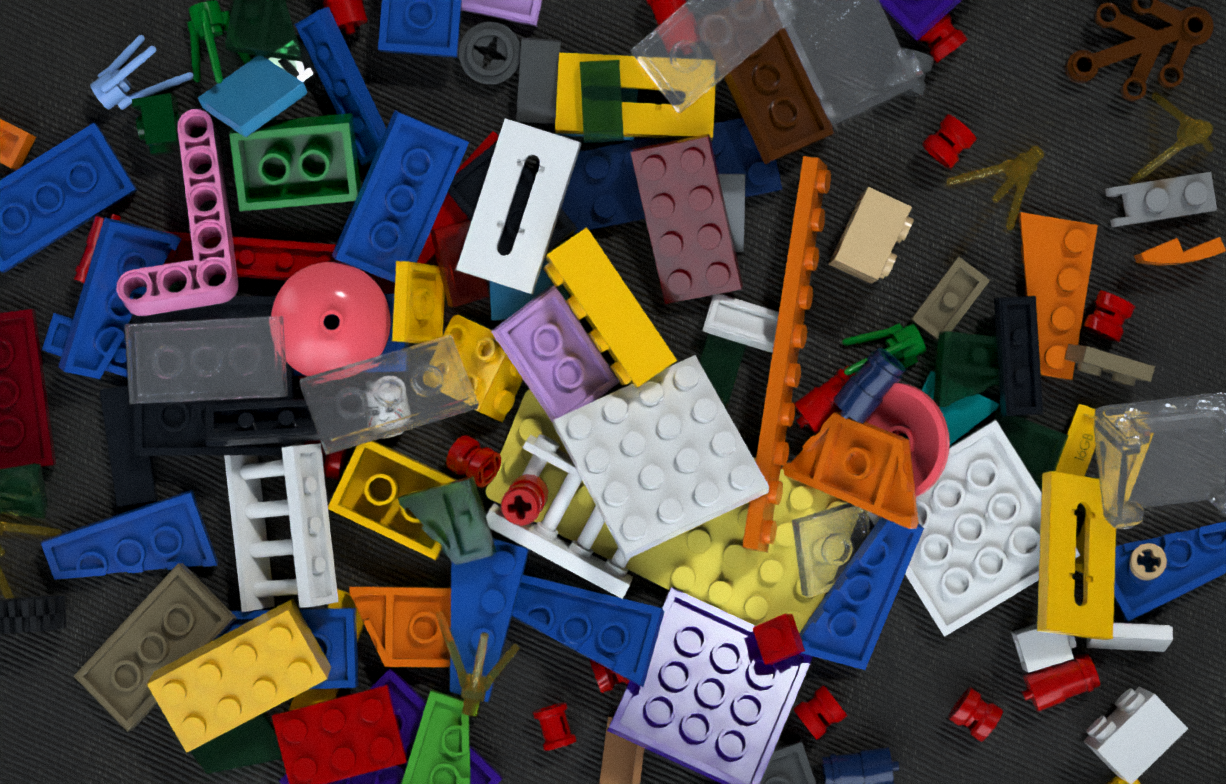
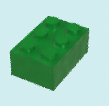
[229,113,361,212]

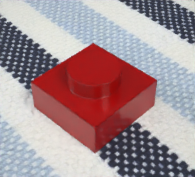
[752,613,805,665]

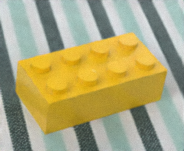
[543,227,677,388]
[147,599,331,753]

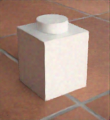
[1011,624,1076,673]

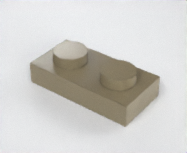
[910,257,990,343]
[1065,344,1155,386]

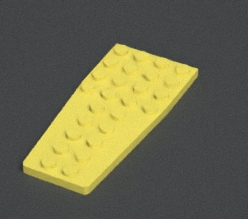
[486,389,860,633]

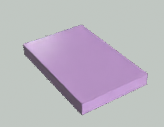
[491,285,619,423]

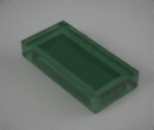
[580,60,624,143]
[699,333,746,410]

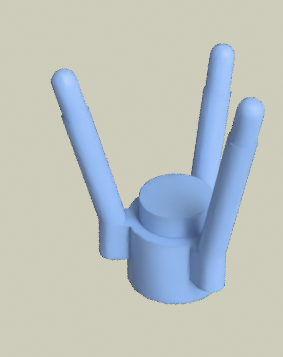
[90,35,193,110]

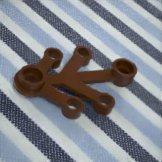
[1065,0,1214,102]

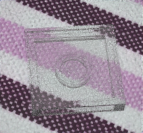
[792,503,871,598]

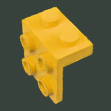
[423,315,523,423]

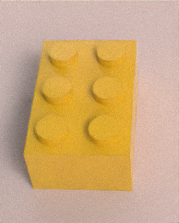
[328,438,471,560]

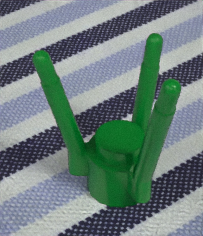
[187,1,252,84]
[842,323,926,375]

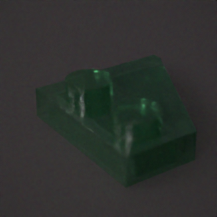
[225,0,302,62]
[933,331,999,408]
[994,409,1069,492]
[0,463,48,519]
[398,476,497,565]
[190,713,283,774]

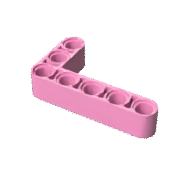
[116,109,238,316]

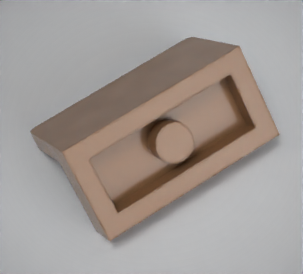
[599,715,645,784]

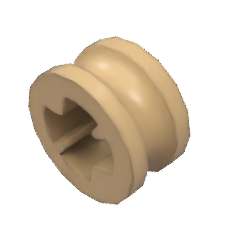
[1129,543,1167,581]

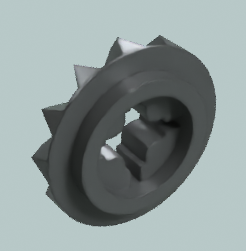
[459,22,521,85]

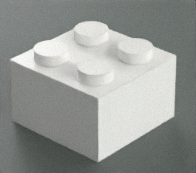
[1084,687,1188,784]

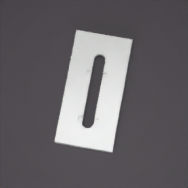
[456,118,581,295]

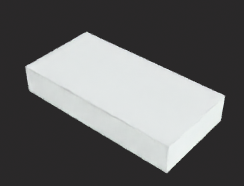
[702,294,779,353]
[1086,623,1173,652]

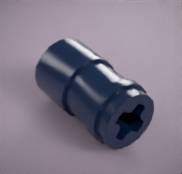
[833,348,906,423]
[822,747,899,784]

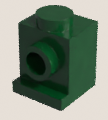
[132,93,180,155]

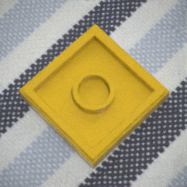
[392,261,446,345]

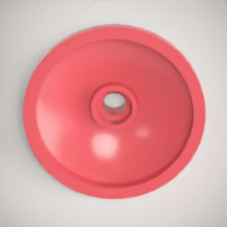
[271,262,391,381]
[865,383,950,497]

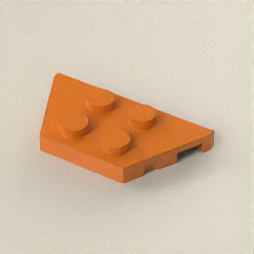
[781,412,919,529]
[349,586,451,667]

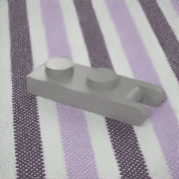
[1105,172,1217,228]

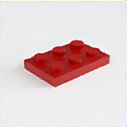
[272,684,408,784]

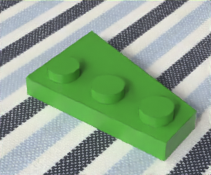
[402,690,471,784]

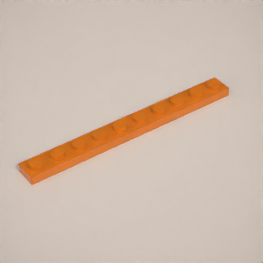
[742,156,831,553]

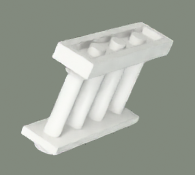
[482,434,633,599]
[224,443,338,612]

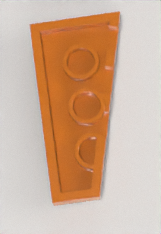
[1018,212,1098,380]

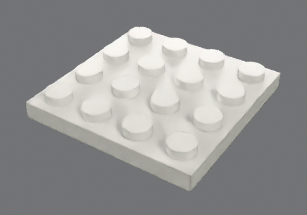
[553,355,770,560]
[865,419,1080,637]

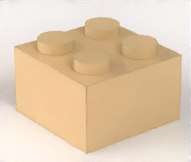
[828,187,914,284]

